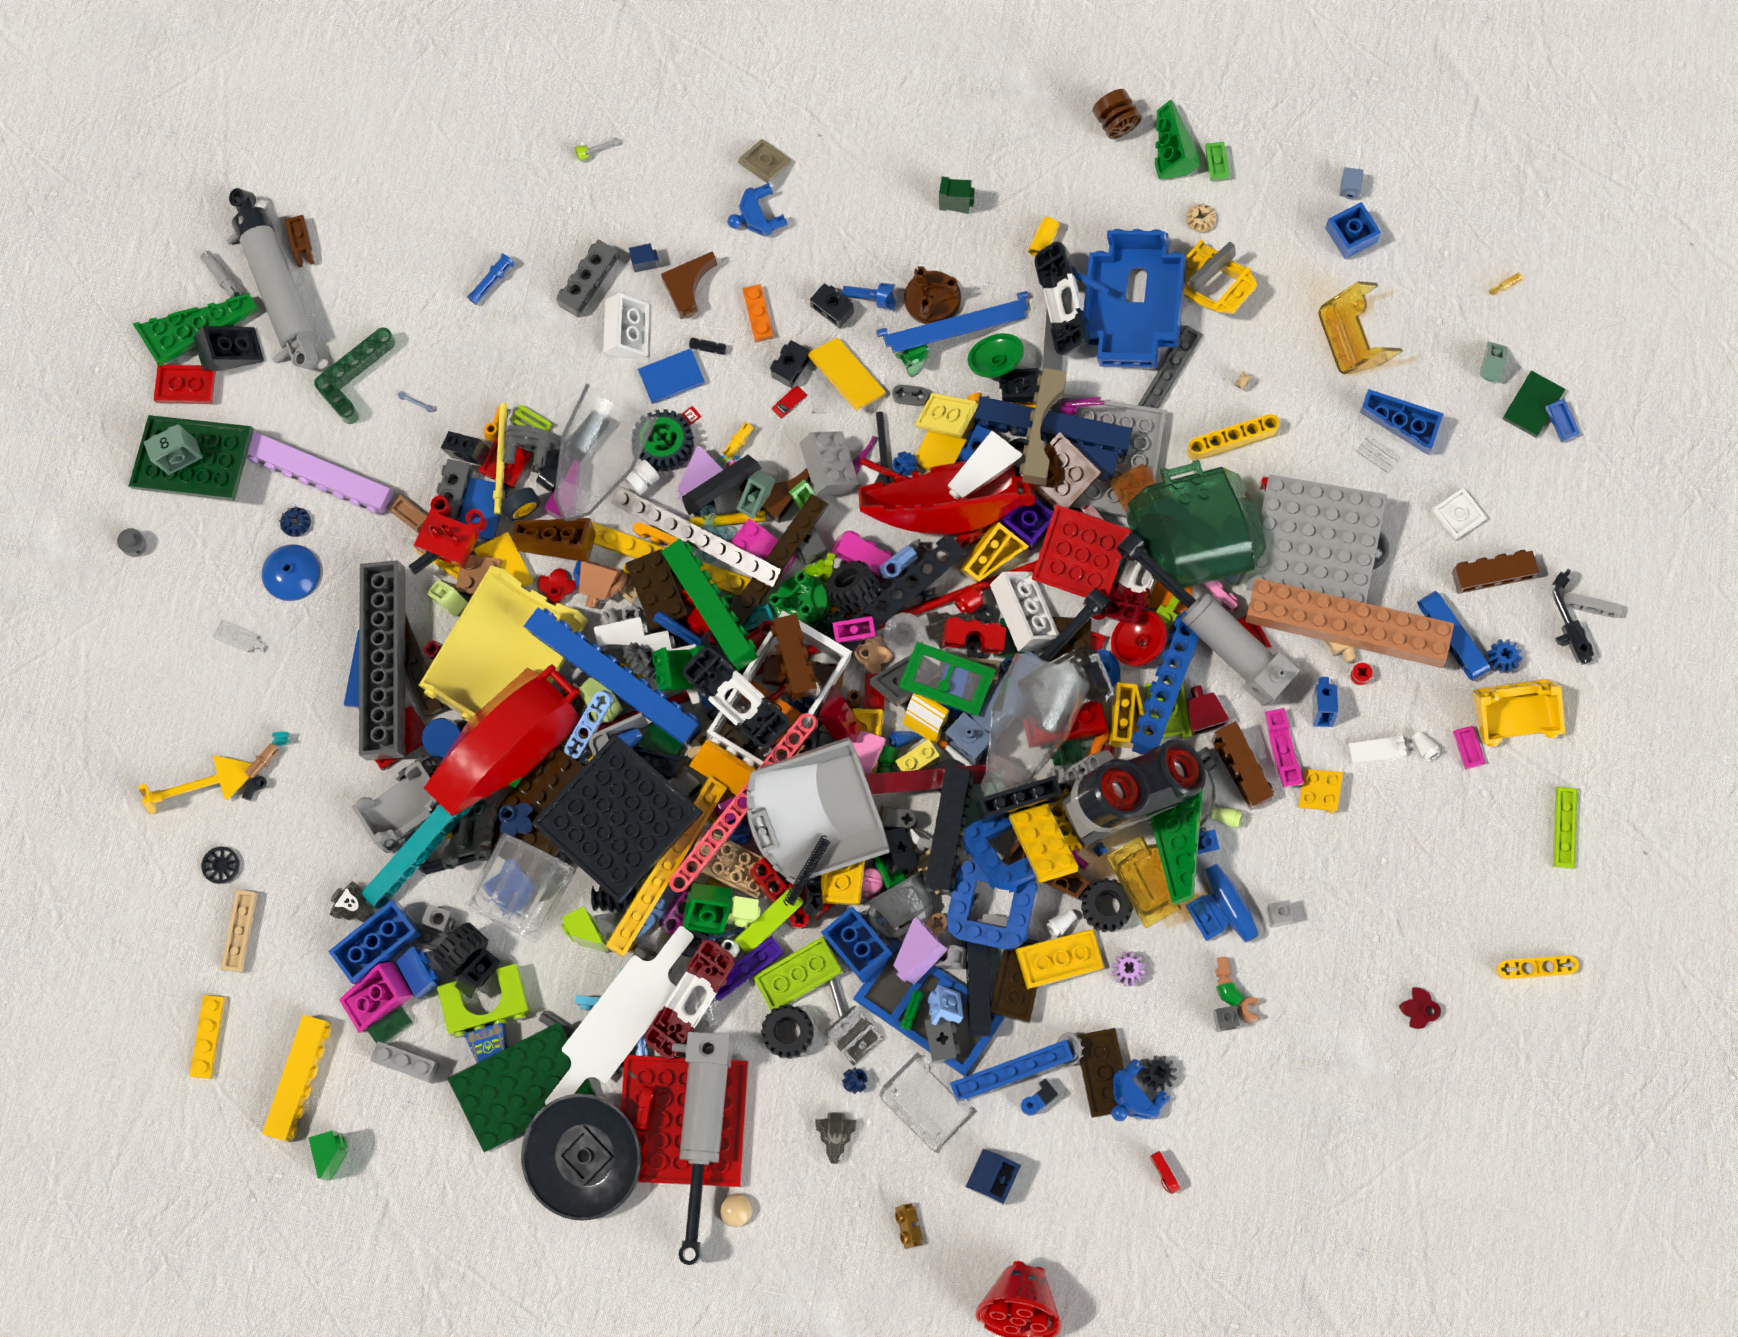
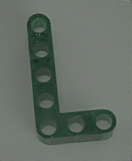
[314,327,395,424]

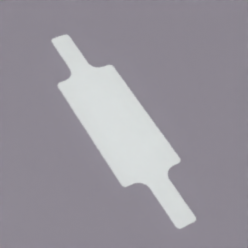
[545,926,694,1105]

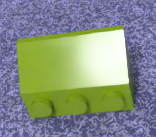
[561,906,610,953]

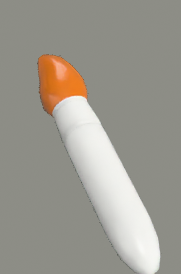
[937,738,972,766]

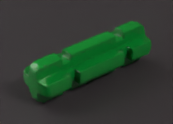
[900,990,924,1031]

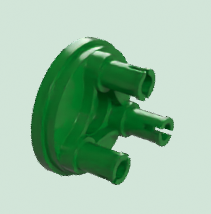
[769,571,832,629]

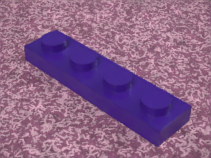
[715,936,784,1002]

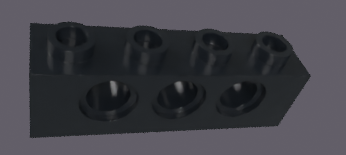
[976,775,1062,824]

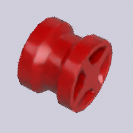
[1350,662,1373,686]

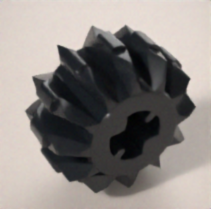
[1142,1055,1177,1091]

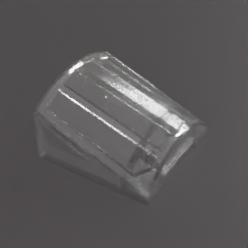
[463,833,577,943]

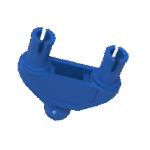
[727,182,788,236]
[1111,1059,1170,1122]

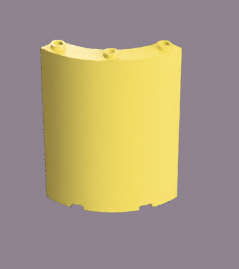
[419,566,588,721]

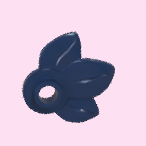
[498,803,533,841]

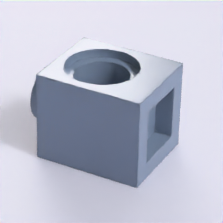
[1339,167,1364,199]

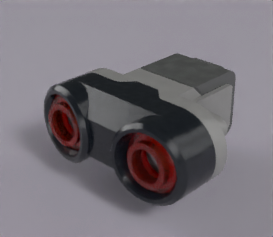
[1062,739,1206,846]

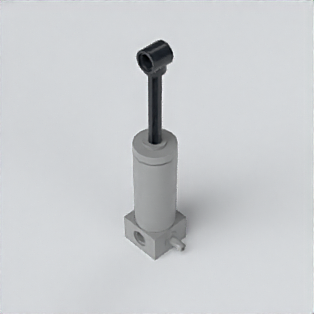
[1117,533,1300,706]
[672,1032,733,1265]

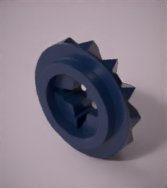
[279,506,311,537]

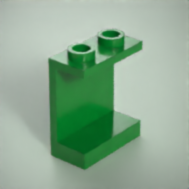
[653,645,705,691]

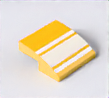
[903,694,949,744]

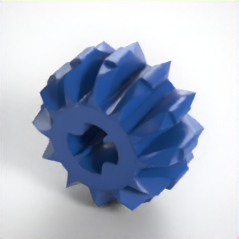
[1487,639,1522,673]

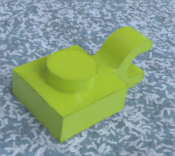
[818,553,836,584]
[1155,596,1179,632]

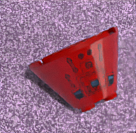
[976,1261,1061,1337]

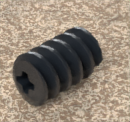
[591,885,634,912]

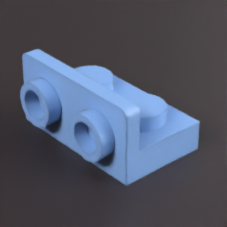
[928,985,963,1025]

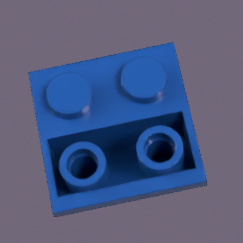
[396,946,441,999]

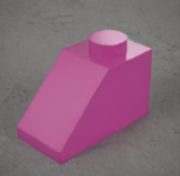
[833,616,876,643]

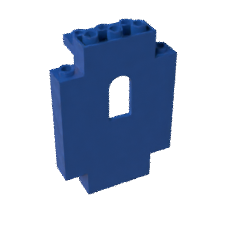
[1083,229,1187,368]

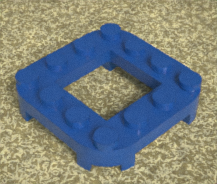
[964,816,1036,893]
[947,860,1038,950]

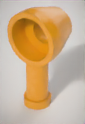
[483,406,500,443]

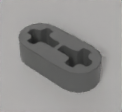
[892,385,929,406]

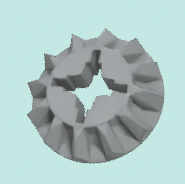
[1057,1032,1084,1066]

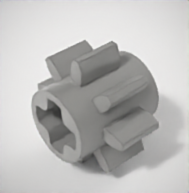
[1047,765,1068,790]

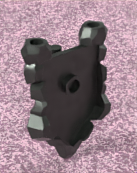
[441,799,499,869]

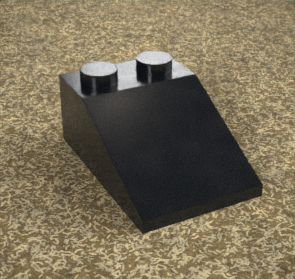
[193,326,264,371]

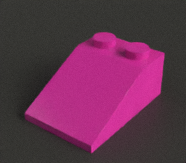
[731,518,798,583]
[339,962,413,1033]

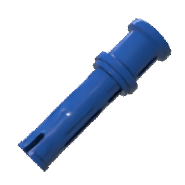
[467,253,515,305]

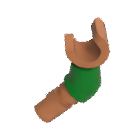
[1215,957,1259,1023]

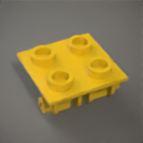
[1298,769,1344,814]

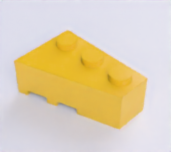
[958,522,1029,582]

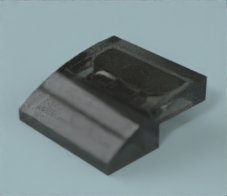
[824,1005,883,1066]

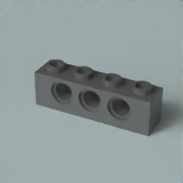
[557,239,619,317]
[437,459,473,521]

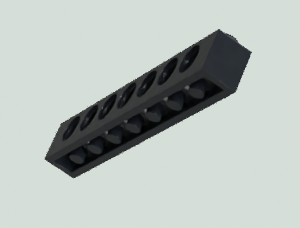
[830,535,966,651]

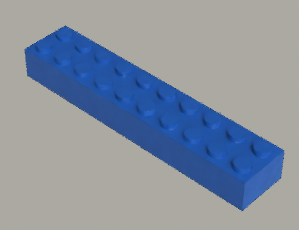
[524,607,702,748]

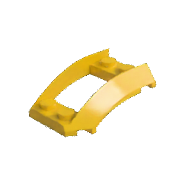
[1184,239,1257,314]

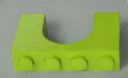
[437,963,531,1038]

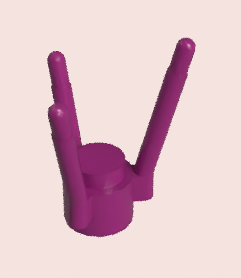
[1061,397,1105,415]

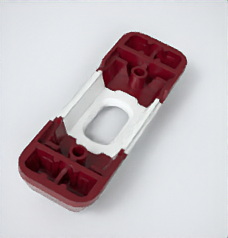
[1104,513,1177,623]
[645,940,735,1059]

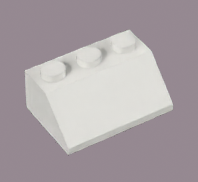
[603,293,649,358]

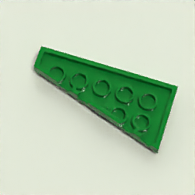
[132,293,259,367]
[1150,789,1203,905]

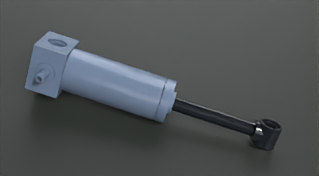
[945,587,1112,765]

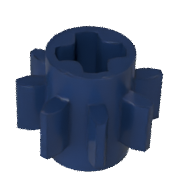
[842,1067,868,1094]

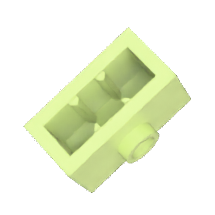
[727,896,761,927]

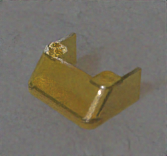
[1318,281,1403,374]

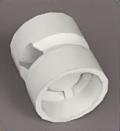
[623,460,660,495]

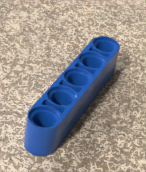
[1417,591,1490,681]

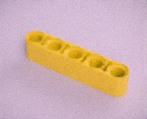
[1187,414,1280,461]

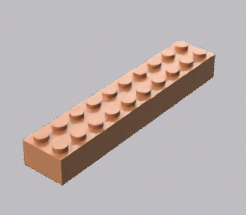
[1245,578,1454,668]

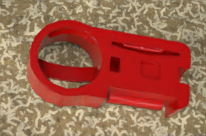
[634,1086,655,1130]
[1149,1151,1181,1195]

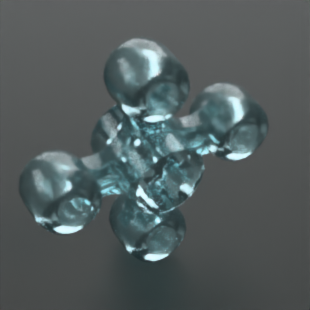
[685,505,738,564]

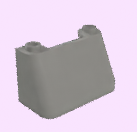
[352,760,439,853]

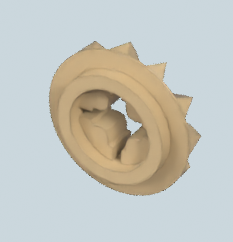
[1186,203,1216,232]

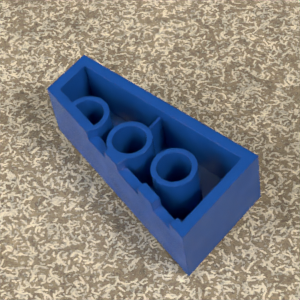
[1359,389,1444,455]

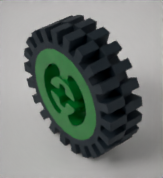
[632,409,694,471]

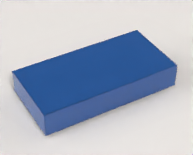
[1545,399,1580,442]

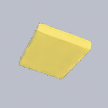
[915,393,978,438]

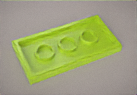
[753,936,843,1012]

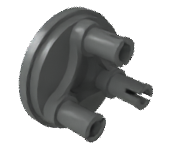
[502,425,563,473]

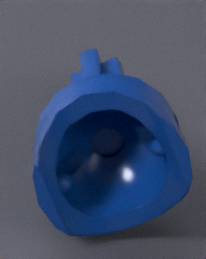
[842,283,897,310]

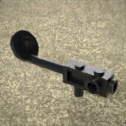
[1552,568,1594,665]

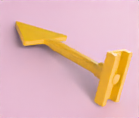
[138,755,252,814]

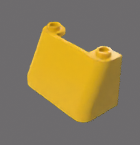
[1472,679,1565,747]

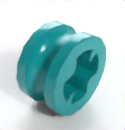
[272,732,290,746]

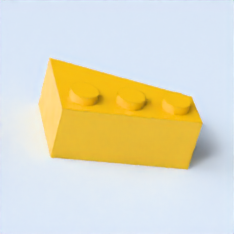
[1109,682,1149,749]

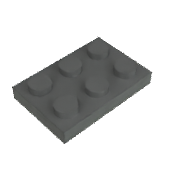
[870,654,941,707]

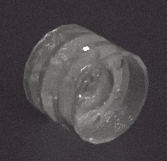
[883,613,925,655]

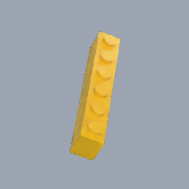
[262,1015,331,1143]

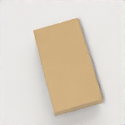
[688,828,765,900]

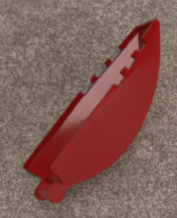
[858,461,1035,534]
[424,664,581,817]

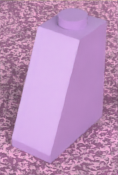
[678,445,723,503]
[893,917,948,984]

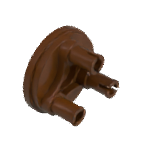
[904,266,961,324]

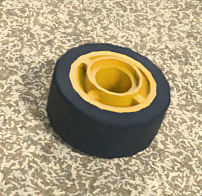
[501,487,541,521]

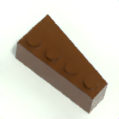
[1002,840,1090,900]

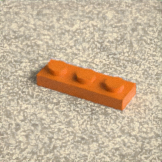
[742,284,773,343]

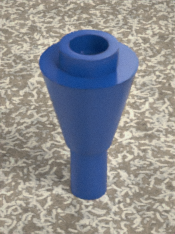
[889,731,924,749]

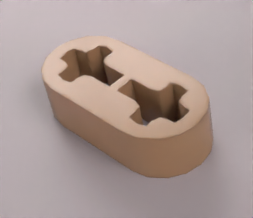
[925,913,947,937]

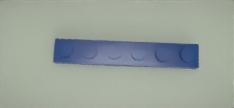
[950,1039,1074,1102]

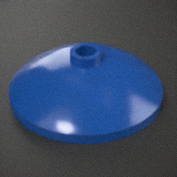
[262,544,320,601]

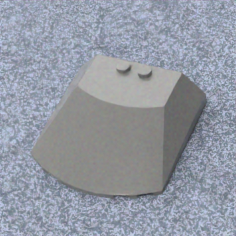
[747,737,890,884]

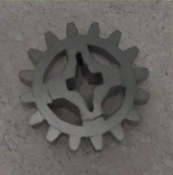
[623,642,656,680]

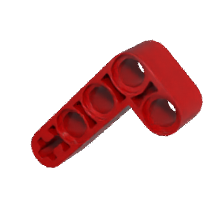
[750,857,809,929]

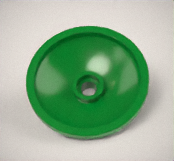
[967,333,1024,378]

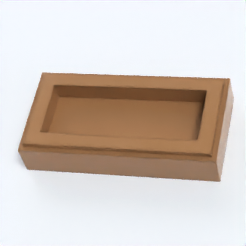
[388,495,427,533]

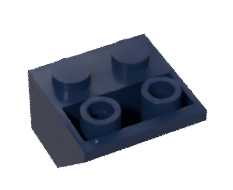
[965,1149,1021,1205]

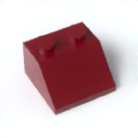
[818,685,862,742]

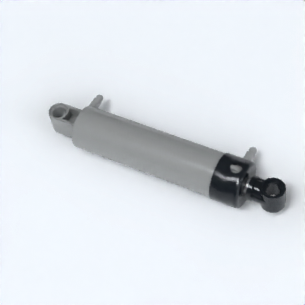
[227,188,318,370]

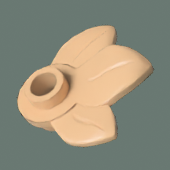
[854,636,893,673]

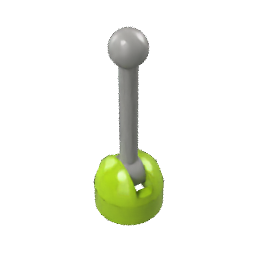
[575,138,619,161]

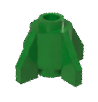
[895,344,929,377]

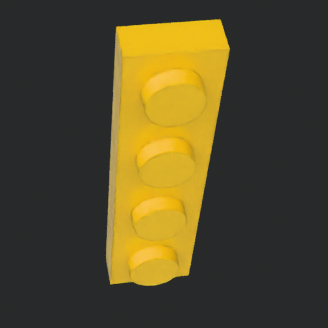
[189,995,225,1079]

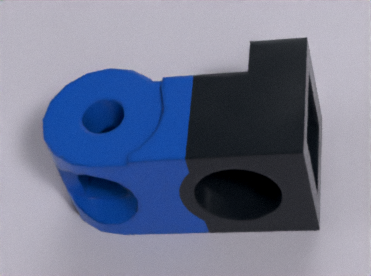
[1021,1078,1058,1116]

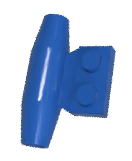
[1185,864,1259,943]

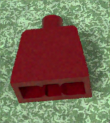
[1186,685,1229,735]

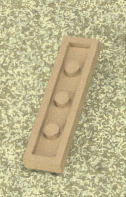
[221,890,258,973]

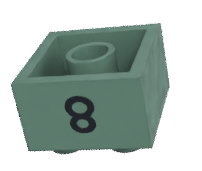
[144,424,203,475]

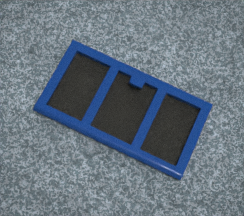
[853,939,1005,1077]

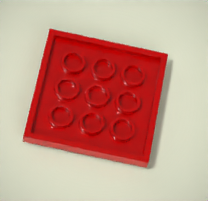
[1031,504,1132,598]

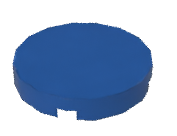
[422,718,461,758]

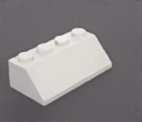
[990,572,1059,652]

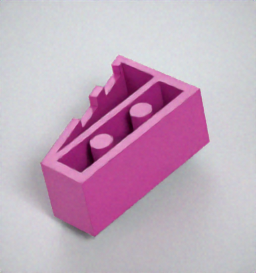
[829,530,894,583]

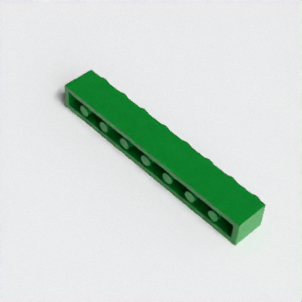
[661,538,758,671]

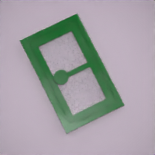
[899,642,996,717]

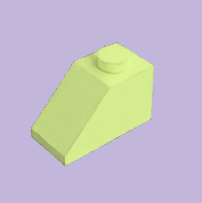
[425,579,468,617]
[579,678,623,722]

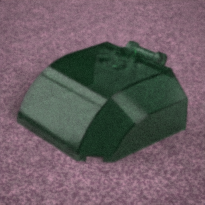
[1127,460,1266,588]

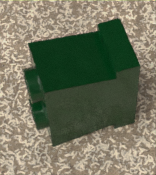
[939,176,975,214]

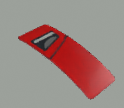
[772,386,807,419]

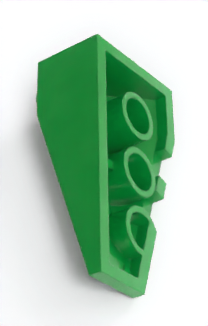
[1155,99,1201,180]

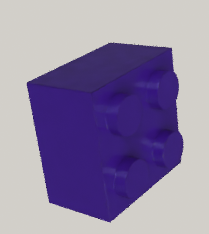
[1001,498,1053,551]

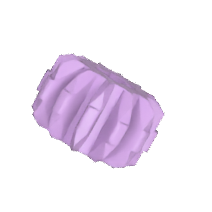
[1111,951,1146,987]

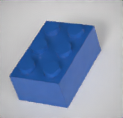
[821,906,894,983]

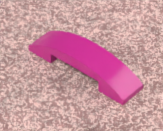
[1265,708,1304,788]

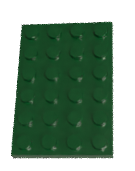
[128,415,254,501]
[447,1021,596,1152]

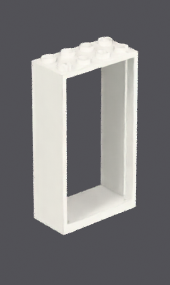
[707,611,852,769]

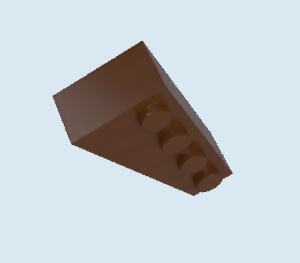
[512,518,596,562]
[770,613,817,700]
[1211,721,1274,811]

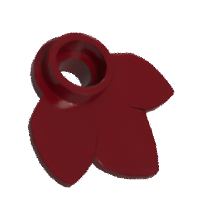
[1399,987,1441,1029]

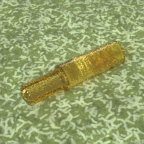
[1489,272,1523,296]

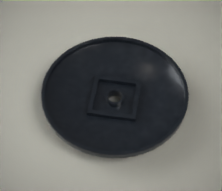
[521,1093,642,1221]

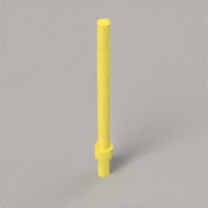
[493,403,508,515]

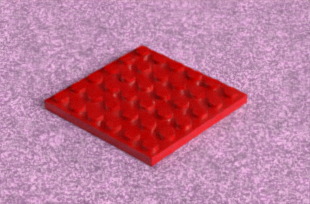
[621,1055,749,1187]

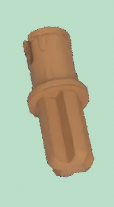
[245,743,280,779]

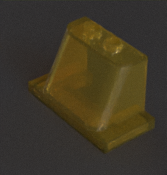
[1107,836,1182,929]

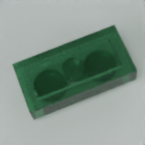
[367,1005,413,1044]

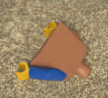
[573,558,630,609]

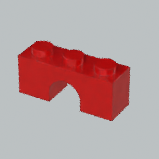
[942,617,1006,655]

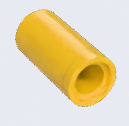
[1028,217,1060,257]

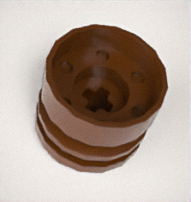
[1092,89,1142,139]

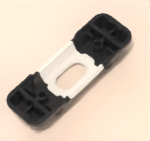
[1034,241,1090,356]
[683,647,789,748]

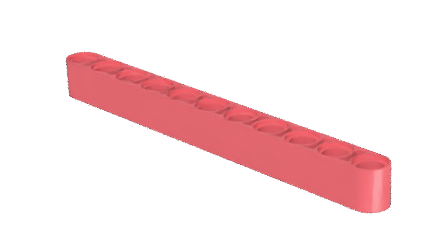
[669,713,818,892]

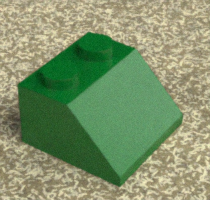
[682,883,732,935]
[308,1130,348,1181]

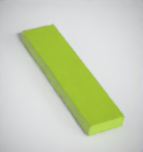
[1553,787,1577,869]
[734,887,804,954]

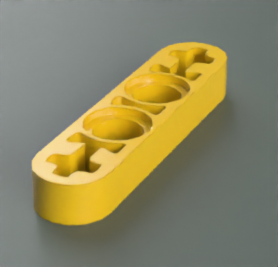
[1496,955,1579,980]

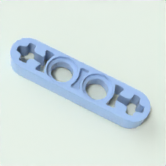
[564,690,613,759]

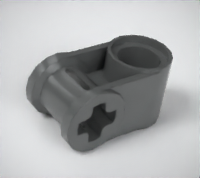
[879,806,917,831]

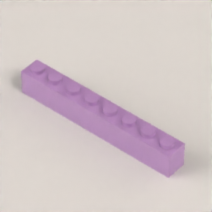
[247,432,394,515]

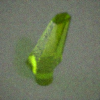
[802,559,825,576]

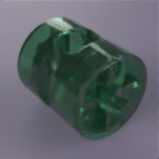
[1046,738,1086,766]

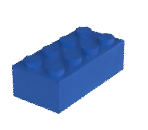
[328,900,422,984]

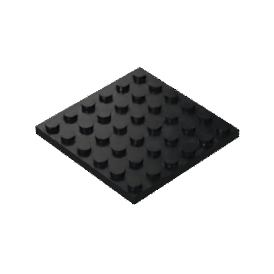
[532,734,703,904]

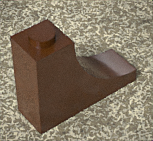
[661,251,717,319]
[740,468,811,522]

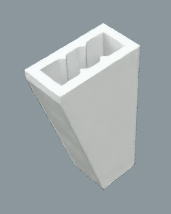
[948,431,1023,500]

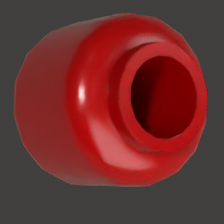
[954,585,984,614]

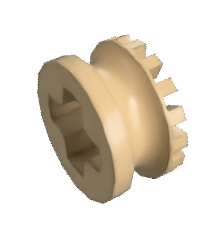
[1234,371,1252,390]

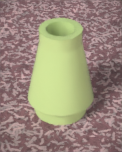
[1211,807,1243,828]

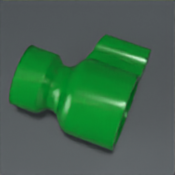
[877,746,898,773]

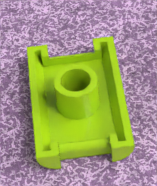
[1145,683,1192,742]

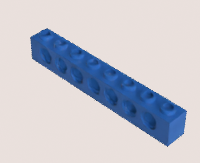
[1130,610,1199,755]

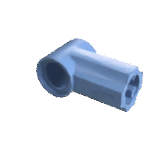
[879,545,918,580]

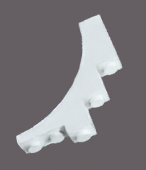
[594,617,702,709]

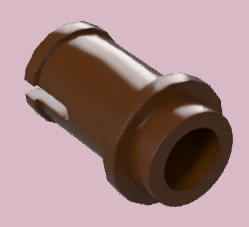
[847,690,863,708]

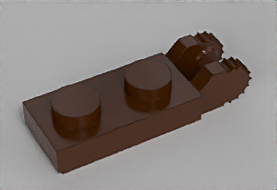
[285,215,315,268]

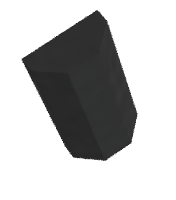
[682,454,762,515]

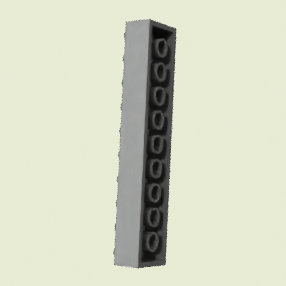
[359,560,405,760]

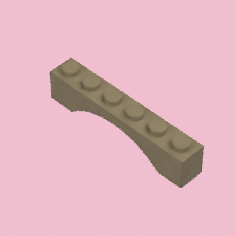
[1019,368,1067,486]

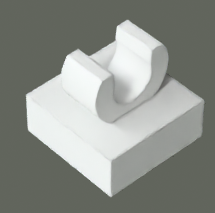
[908,829,932,855]

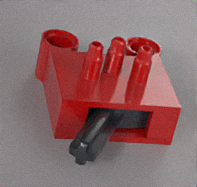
[408,495,487,575]

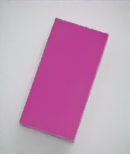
[1453,726,1486,770]

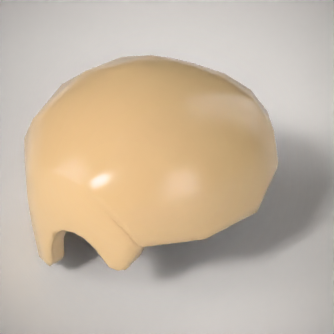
[720,1193,753,1228]

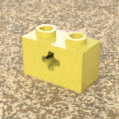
[895,739,940,771]

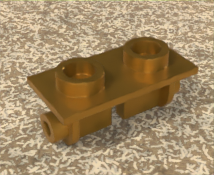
[895,1203,923,1249]

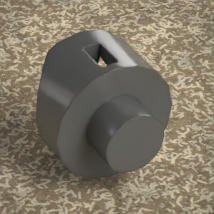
[117,528,147,557]

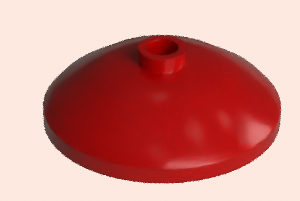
[1111,610,1167,667]

